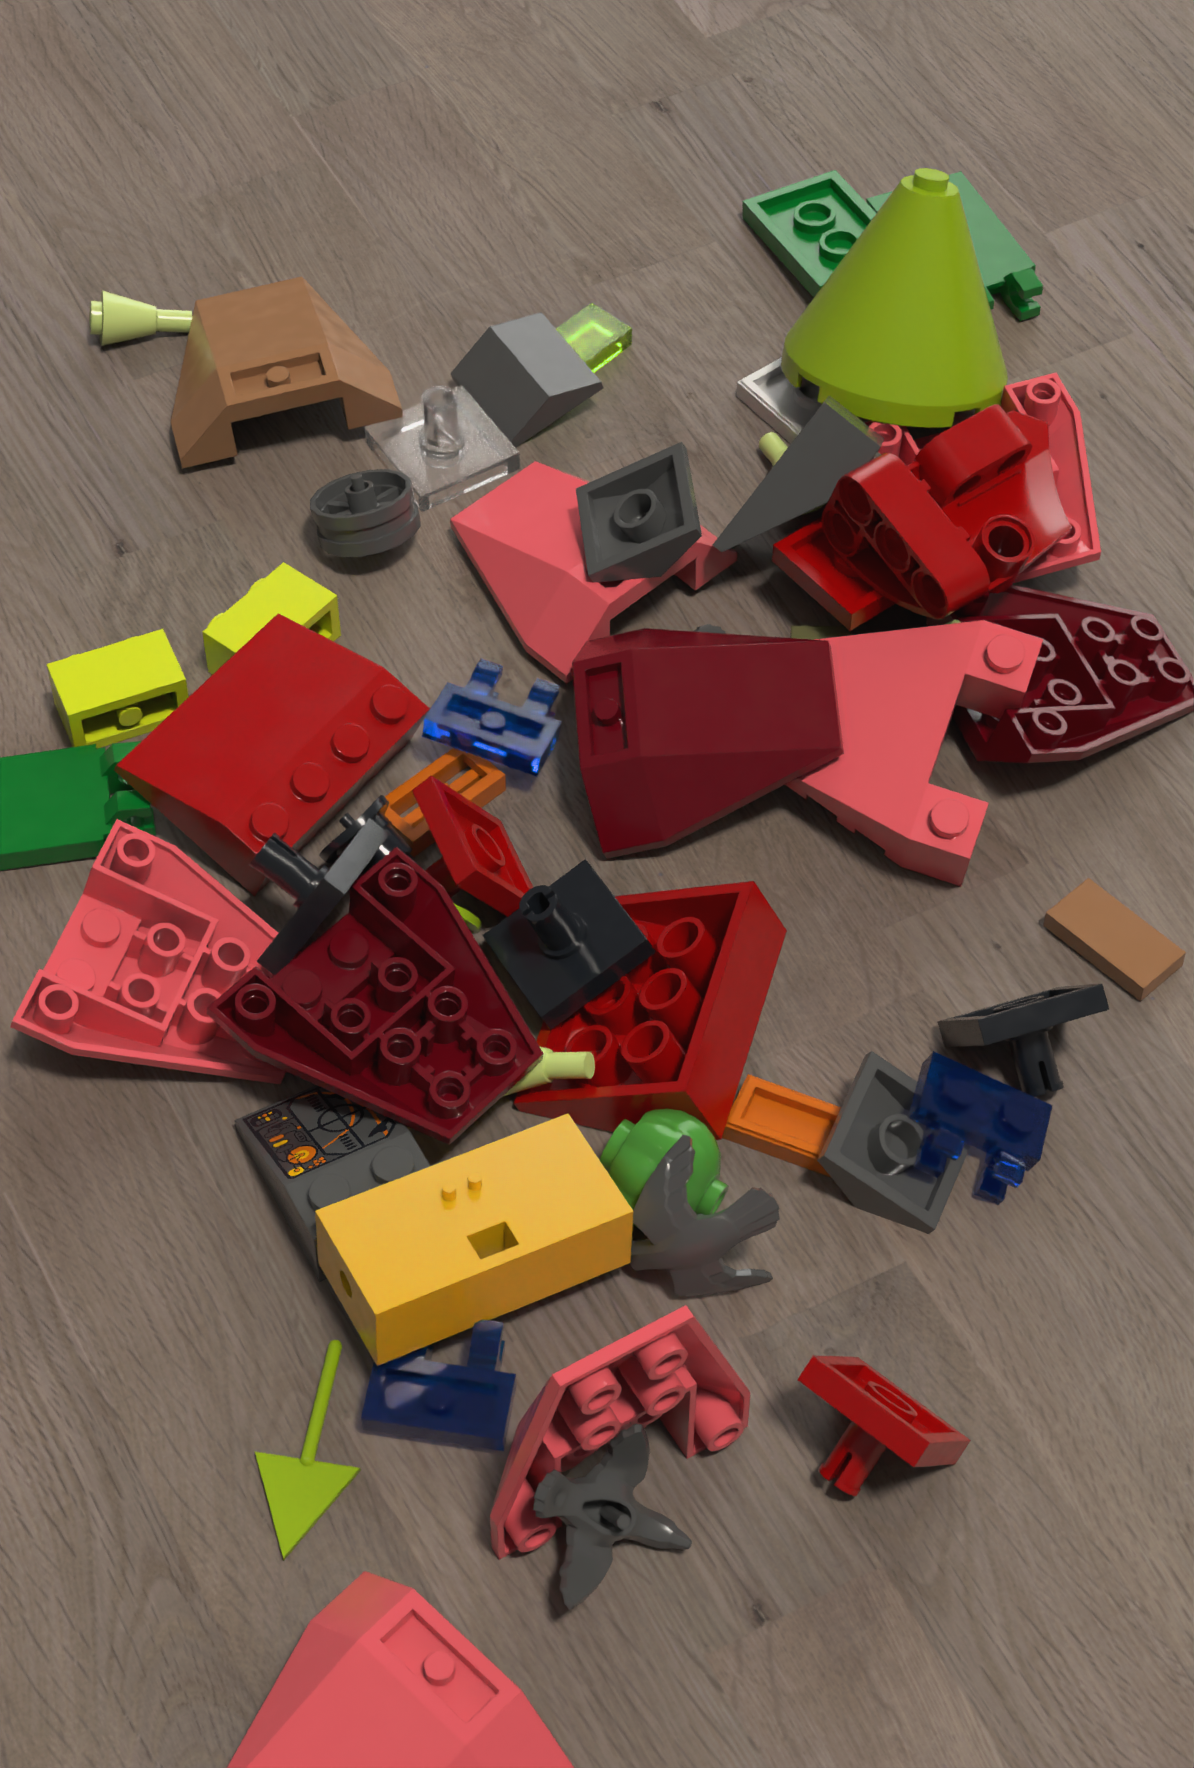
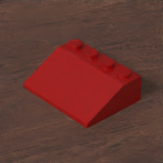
[114,613,430,896]
[514,881,787,1140]

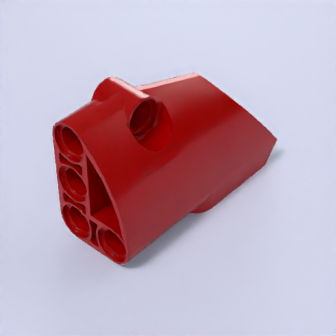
[821,404,1072,619]

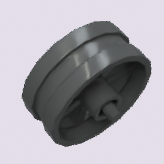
[310,469,421,557]

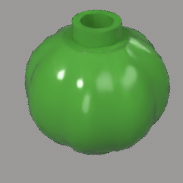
[600,1109,729,1228]

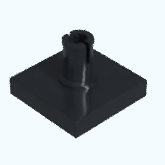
[249,818,390,975]
[482,859,656,1030]
[937,984,1110,1098]

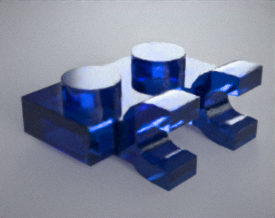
[422,658,561,777]
[908,1051,1053,1205]
[361,1319,517,1451]

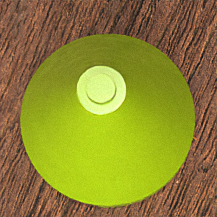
[781,168,1008,428]

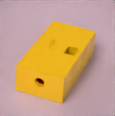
[315,1113,634,1366]

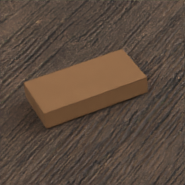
[1043,878,1186,1002]

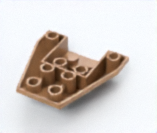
[171,276,403,469]

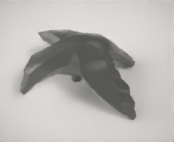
[630,1134,780,1296]
[533,1424,692,1610]

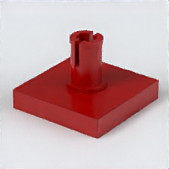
[772,516,896,631]
[412,776,533,917]
[797,1355,971,1496]

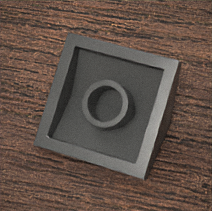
[450,312,603,450]
[576,442,702,583]
[818,1051,980,1234]

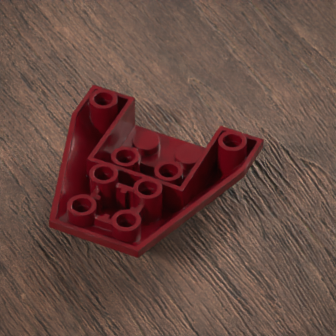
[926,585,1194,763]
[572,628,844,859]
[207,847,544,1145]

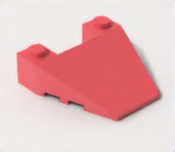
[785,620,1043,886]

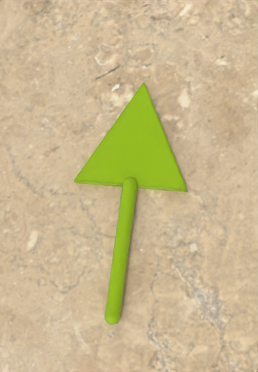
[255,1339,361,1561]

